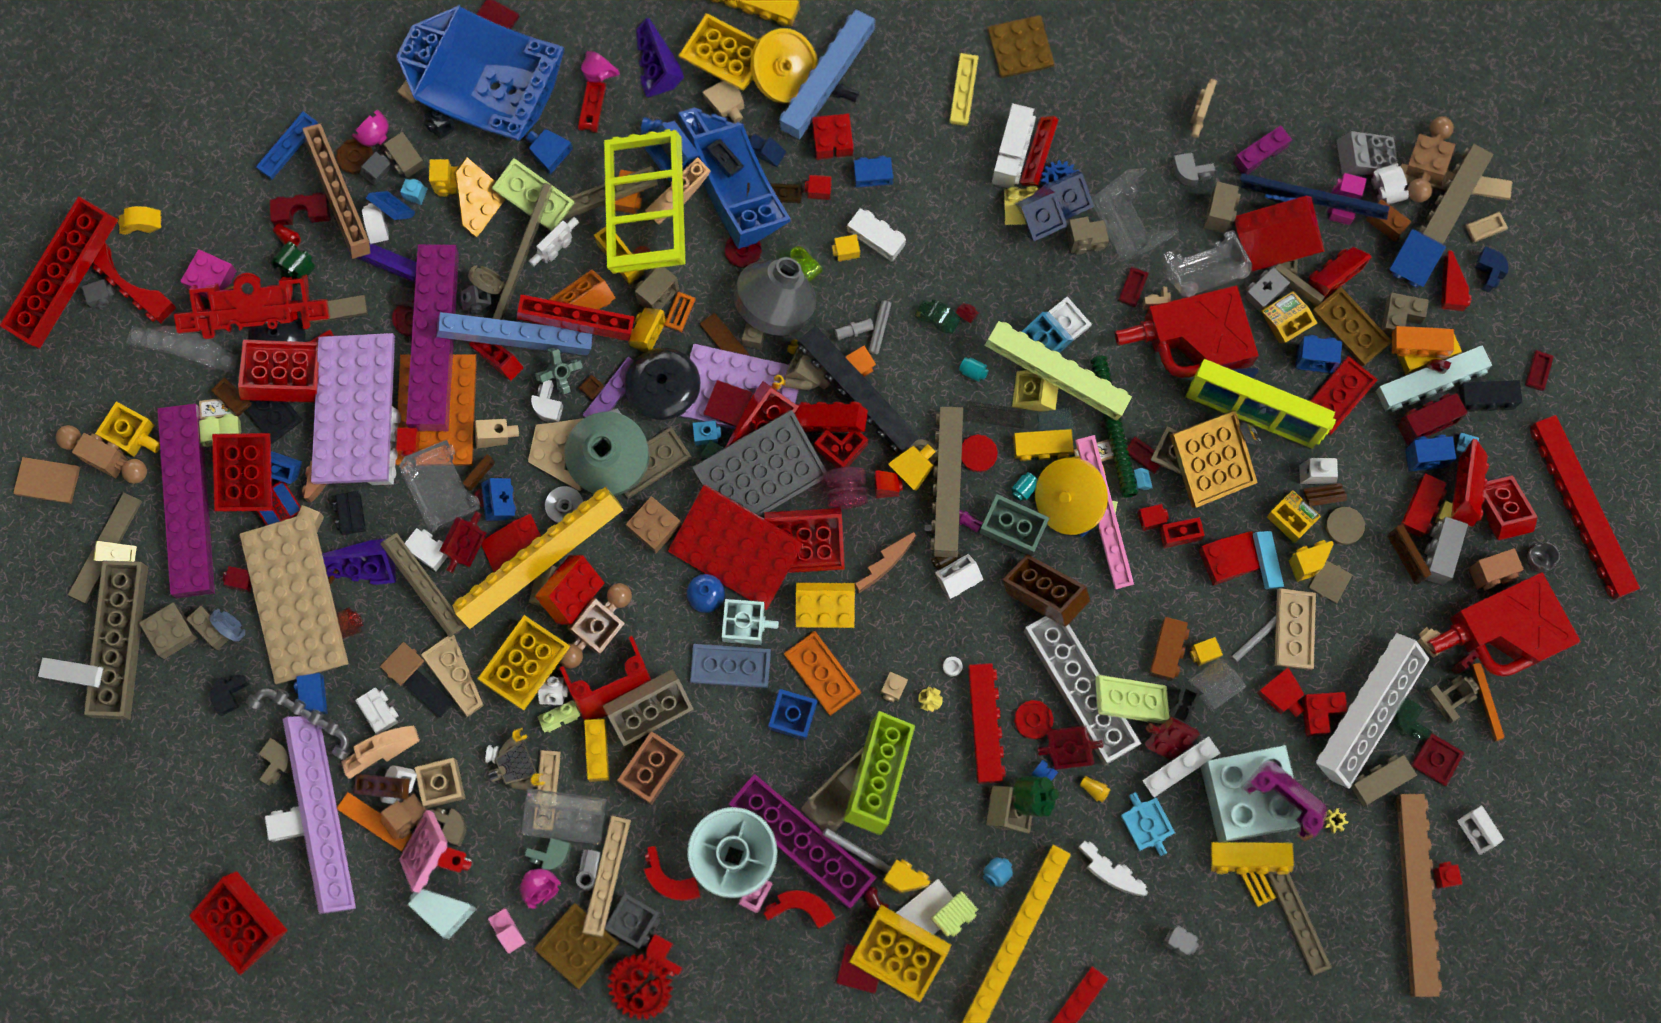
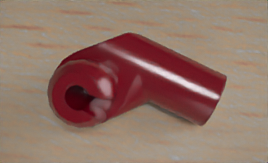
[865,887,889,911]

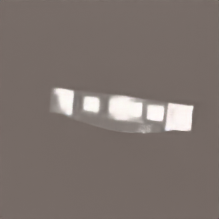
[126,325,240,375]

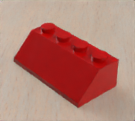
[1451,438,1489,527]

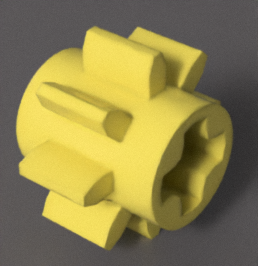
[918,687,943,712]
[1324,808,1348,833]

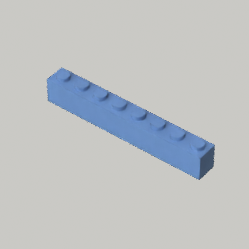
[779,10,875,139]
[436,312,592,355]

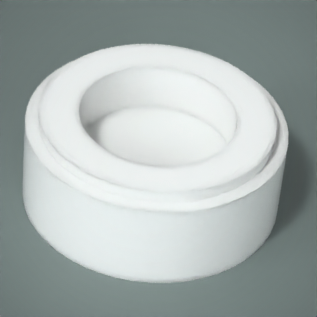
[943,657,963,677]

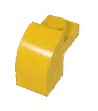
[118,206,161,235]

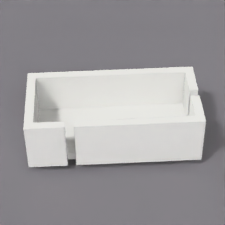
[992,103,1036,188]

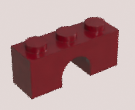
[270,193,331,226]

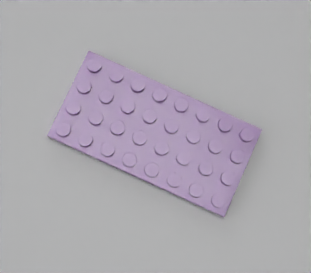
[311,333,395,484]

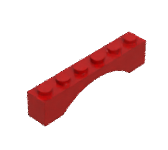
[92,243,176,324]

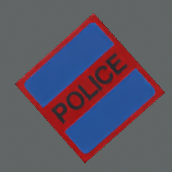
[257,481,301,526]

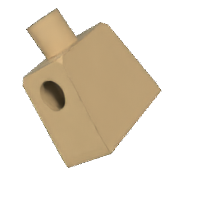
[703,81,744,123]
[475,419,519,449]

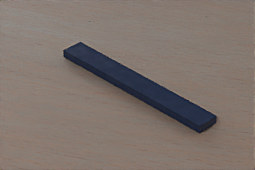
[1240,173,1390,220]

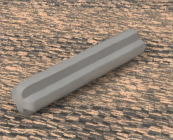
[869,300,891,354]

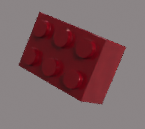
[1397,393,1468,445]

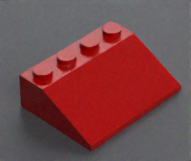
[1235,196,1325,272]
[238,340,319,402]
[212,433,273,511]
[764,508,845,573]
[189,871,288,975]

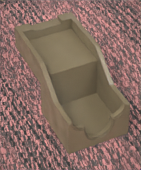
[801,748,864,832]

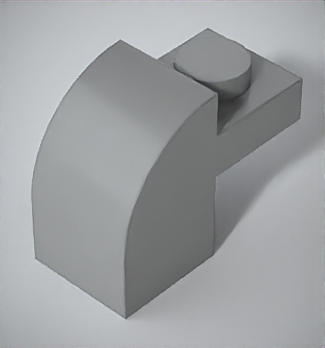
[1172,153,1215,187]

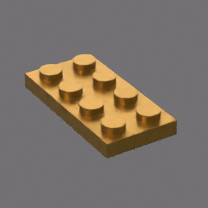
[1312,287,1392,367]

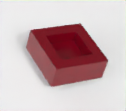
[955,303,979,323]

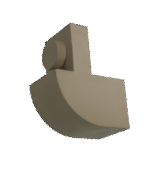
[259,738,291,786]
[429,808,466,847]

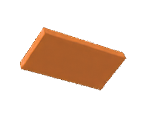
[784,631,861,716]

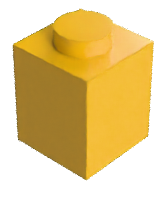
[831,234,860,261]
[1190,637,1223,666]

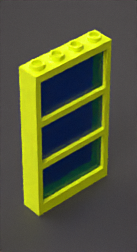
[1185,359,1336,449]

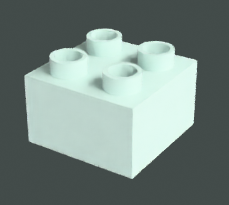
[1201,745,1301,842]

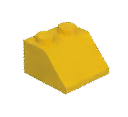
[628,308,666,352]

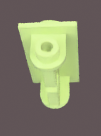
[537,700,580,733]

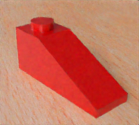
[1441,250,1471,311]
[469,341,524,381]

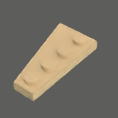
[421,635,483,717]

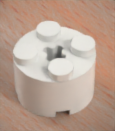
[1371,163,1409,204]

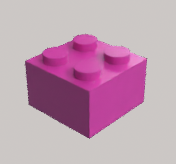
[180,249,237,298]

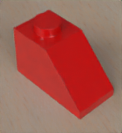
[874,470,903,498]

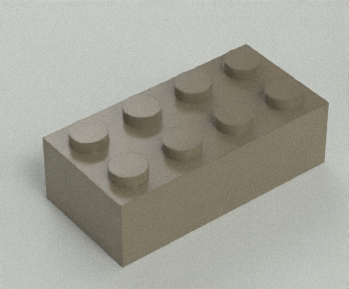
[603,669,694,746]

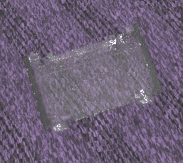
[1163,231,1252,297]
[399,440,480,533]

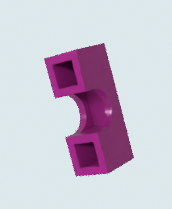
[1233,125,1292,175]

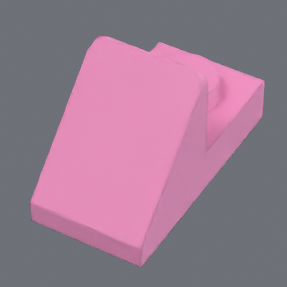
[739,881,773,913]
[488,908,526,954]

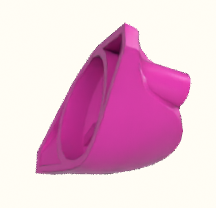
[581,51,619,82]

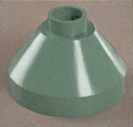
[565,412,650,496]

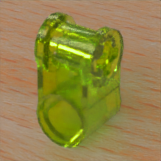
[790,246,823,282]

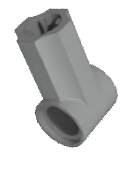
[576,850,601,891]

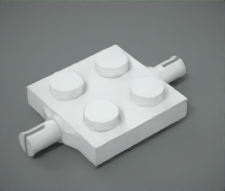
[529,217,579,266]

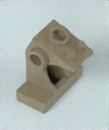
[1426,675,1479,724]

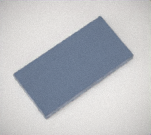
[690,644,771,688]

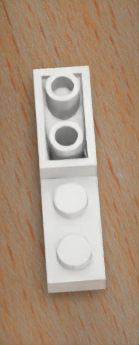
[1078,841,1148,896]

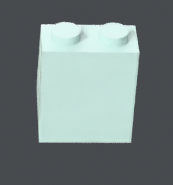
[408,889,476,939]

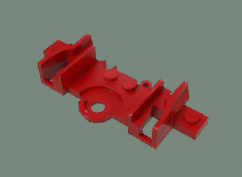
[174,273,330,339]

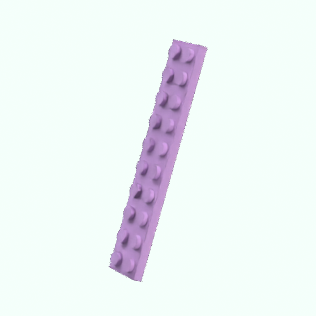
[283,716,356,914]

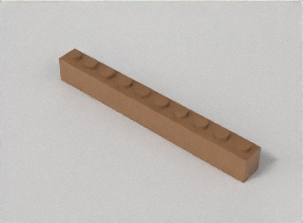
[1396,794,1442,997]

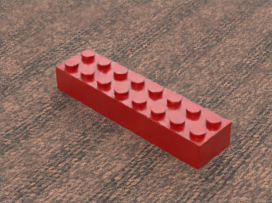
[0,196,119,348]

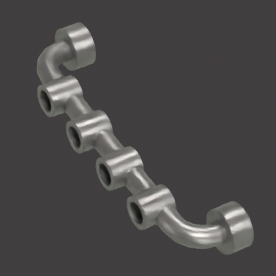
[246,689,350,760]

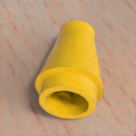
[1080,776,1111,803]

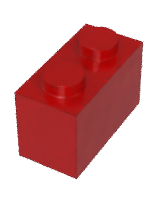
[1159,517,1205,548]

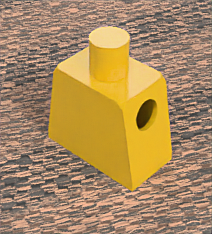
[889,444,936,491]

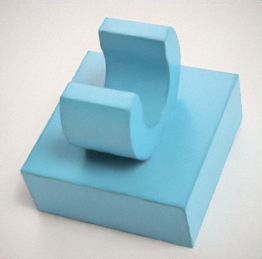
[1455,433,1479,454]
[1133,468,1153,490]

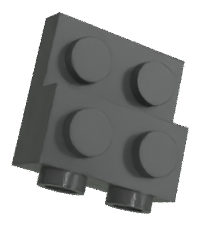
[605,894,662,949]

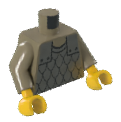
[772,339,830,390]
[488,728,545,790]

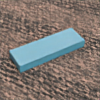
[1253,531,1284,589]

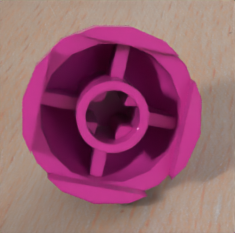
[352,110,389,147]
[520,869,561,908]

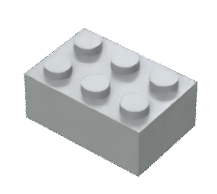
[1424,517,1468,586]

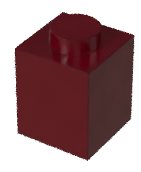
[223,566,252,593]

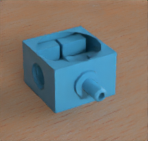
[1022,312,1074,353]

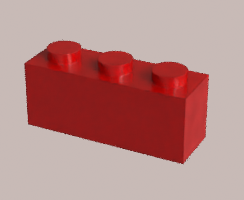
[1401,473,1447,537]

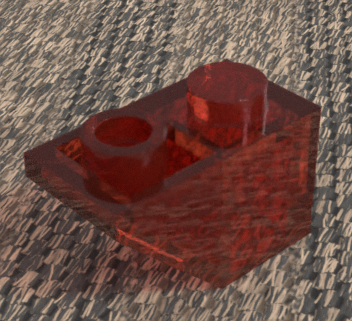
[337,607,364,639]

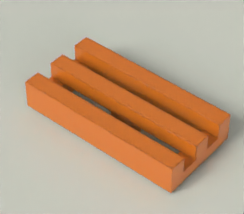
[664,292,696,333]

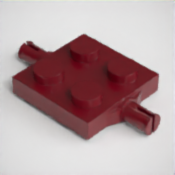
[440,511,487,574]
[1145,717,1200,761]
[1038,725,1103,770]

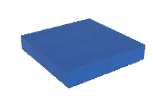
[366,191,415,220]

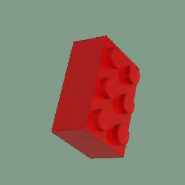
[535,555,605,624]

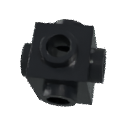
[425,109,455,139]

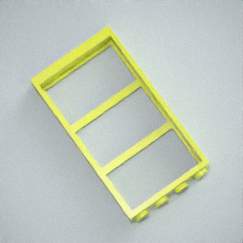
[604,129,685,274]

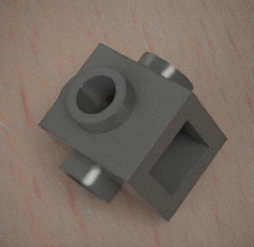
[461,284,491,313]

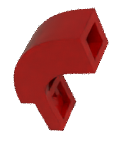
[644,846,701,901]
[764,891,836,929]

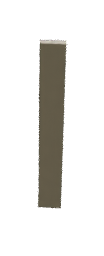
[492,183,553,320]

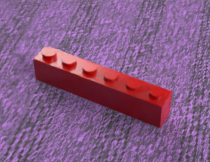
[517,294,634,341]
[968,663,1005,784]

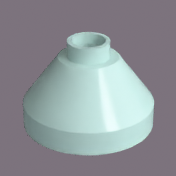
[688,808,777,898]

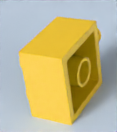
[95,402,160,457]

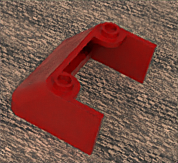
[560,636,651,720]

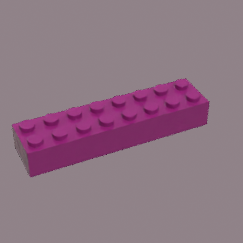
[729,774,876,909]

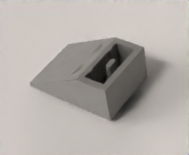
[1337,131,1398,176]

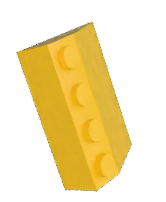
[679,13,758,90]
[478,615,571,710]
[850,905,951,1002]

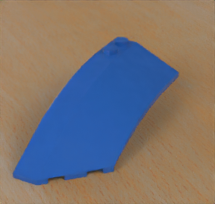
[678,108,791,249]

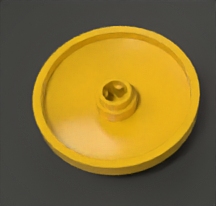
[751,28,818,103]
[1035,457,1108,535]

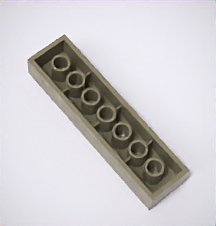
[84,560,148,720]

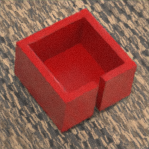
[812,114,854,160]

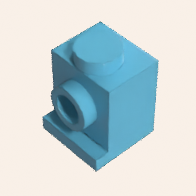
[401,179,428,205]

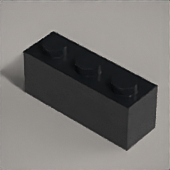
[1458,380,1522,412]

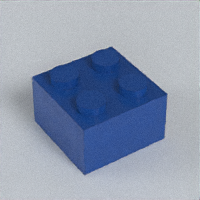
[1295,335,1342,374]
[1405,435,1456,472]
[768,689,818,741]

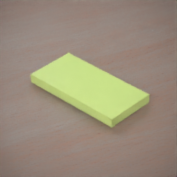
[492,158,575,231]
[1095,675,1170,724]

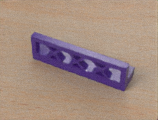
[347,243,417,283]

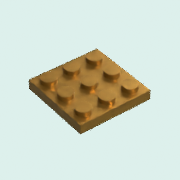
[988,15,1055,78]
[534,903,620,989]

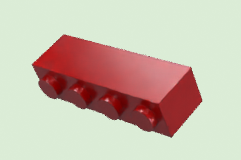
[794,402,868,432]

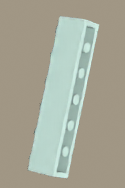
[1376,345,1492,412]

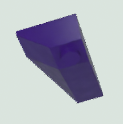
[636,18,684,97]
[322,538,396,585]

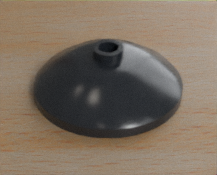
[249,318,306,342]

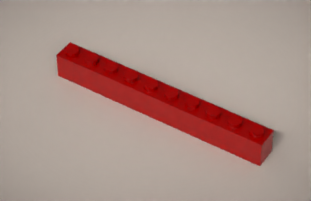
[1530,415,1640,600]

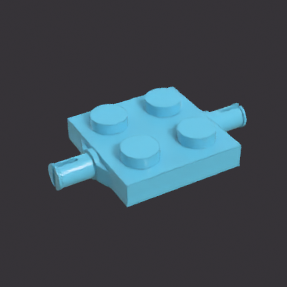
[1121,792,1175,856]

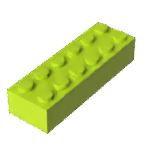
[843,711,915,835]

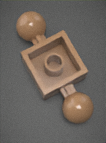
[1406,116,1456,202]
[56,425,147,484]
[559,583,632,669]

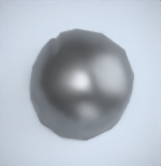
[1527,542,1560,572]

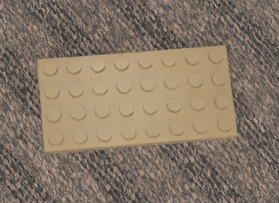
[240,513,348,684]

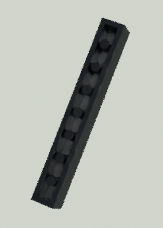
[796,325,919,454]

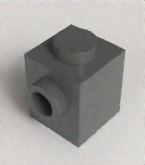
[360,152,391,186]
[82,279,115,309]

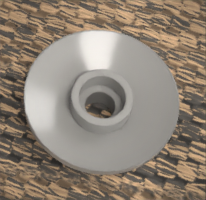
[545,486,583,523]

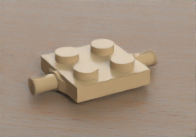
[1190,79,1217,138]

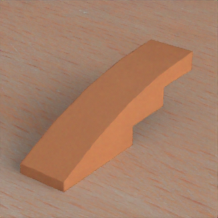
[855,532,916,593]

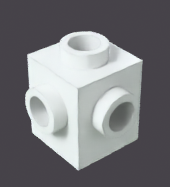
[538,677,568,705]

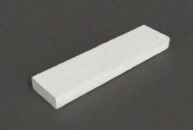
[38,658,103,687]

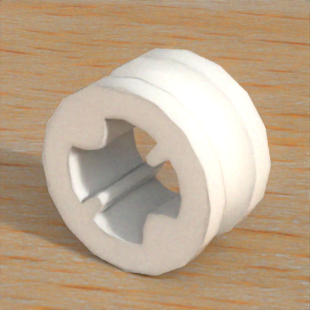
[485,745,499,764]

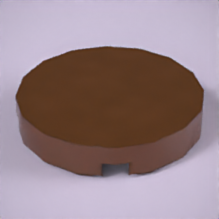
[336,138,373,174]

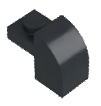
[210,675,250,716]

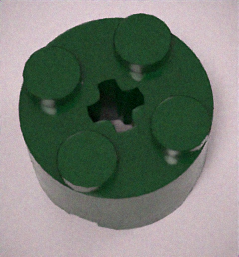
[270,241,315,286]
[1012,776,1059,817]

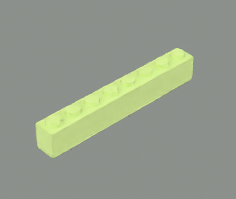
[985,321,1132,421]

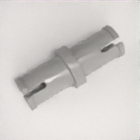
[834,318,874,341]

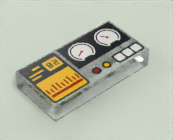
[1240,423,1262,446]

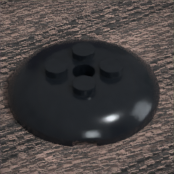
[625,348,701,420]

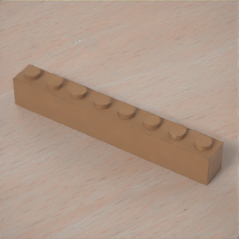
[303,123,370,259]

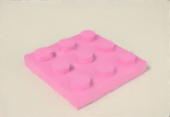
[399,810,447,893]

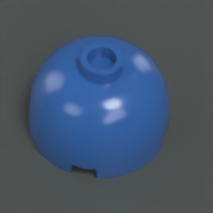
[686,574,725,613]

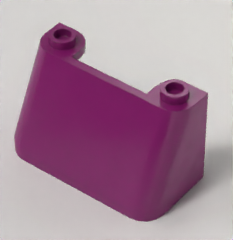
[1242,761,1327,841]

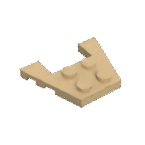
[528,418,584,491]

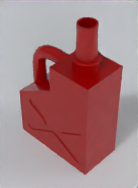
[1115,285,1259,378]
[1427,572,1581,677]

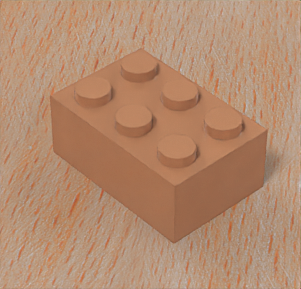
[617,731,685,805]

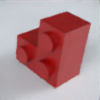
[814,430,868,473]
[1302,692,1347,737]

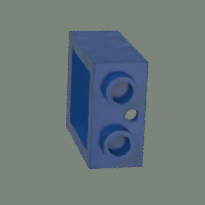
[645,121,700,182]

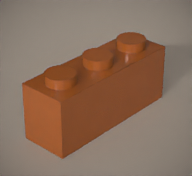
[1149,617,1190,681]

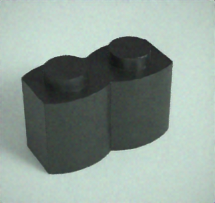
[1170,685,1200,724]

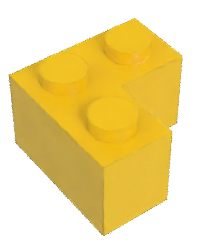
[429,159,458,196]

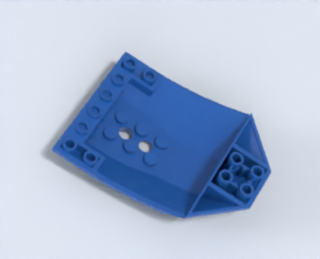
[397,5,564,141]

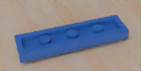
[256,112,318,180]

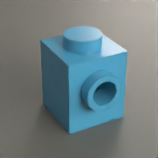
[693,421,721,446]

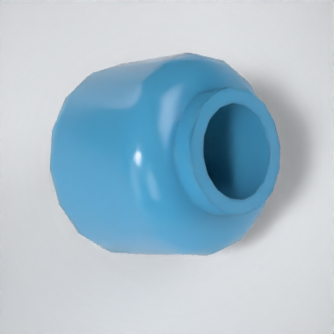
[983,857,1013,887]

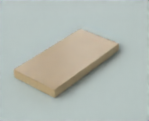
[1275,589,1316,670]

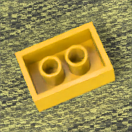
[796,583,855,628]

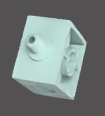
[722,599,779,645]

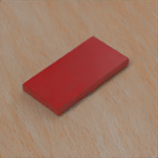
[1310,356,1378,436]

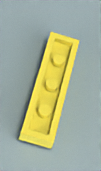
[950,53,978,126]

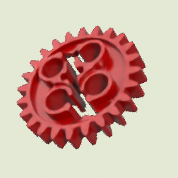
[608,954,673,1020]

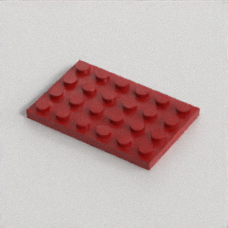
[668,484,804,610]

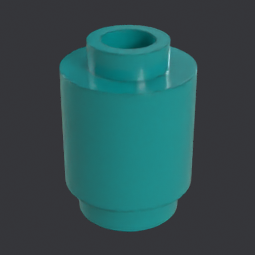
[959,357,989,382]
[1011,472,1038,501]

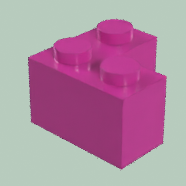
[1327,173,1366,225]

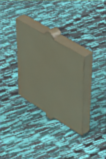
[1309,560,1353,604]

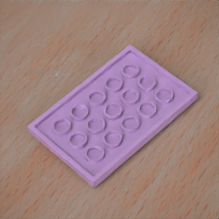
[678,344,799,429]

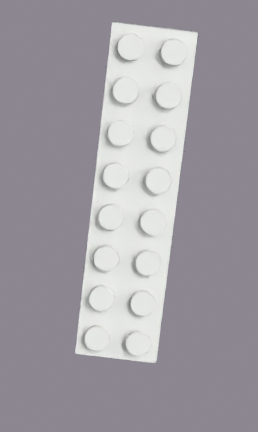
[1024,616,1141,766]
[1316,633,1429,789]

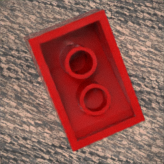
[1483,475,1538,540]
[481,513,541,572]
[1199,531,1260,586]

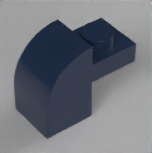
[1475,246,1509,292]

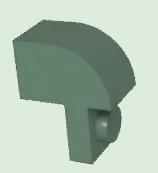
[525,838,572,871]

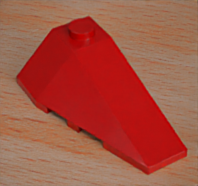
[726,381,799,447]

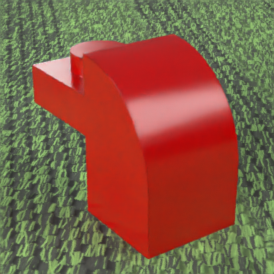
[646,934,683,977]

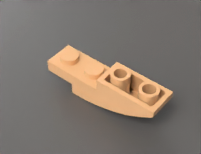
[645,157,711,225]
[341,726,420,779]

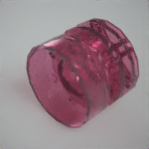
[826,467,868,509]

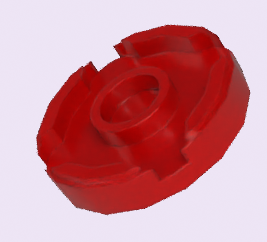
[961,434,998,473]
[1014,700,1054,739]

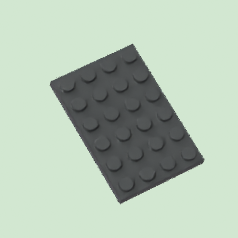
[692,410,829,516]

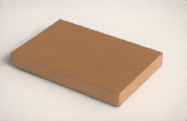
[13,457,80,504]

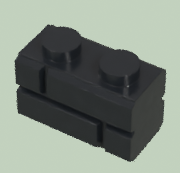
[333,491,366,535]

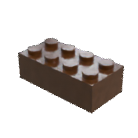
[1003,554,1090,627]

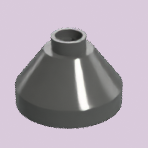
[733,257,816,335]

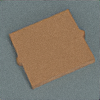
[380,642,424,686]

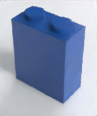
[1389,228,1446,288]

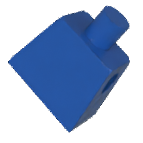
[526,129,573,175]

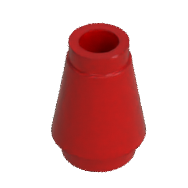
[273,224,301,246]

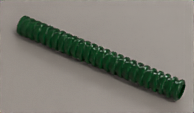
[1090,355,1138,498]

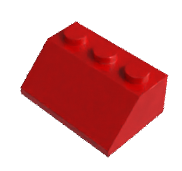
[1307,247,1372,300]

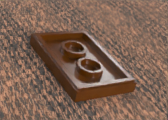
[1387,524,1432,585]

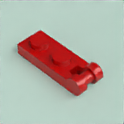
[578,81,606,133]

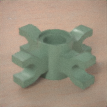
[535,347,583,394]

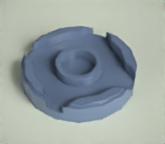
[209,609,245,641]

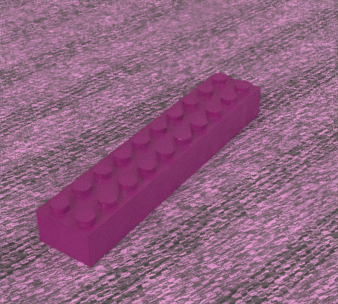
[406,244,459,431]
[158,404,215,599]

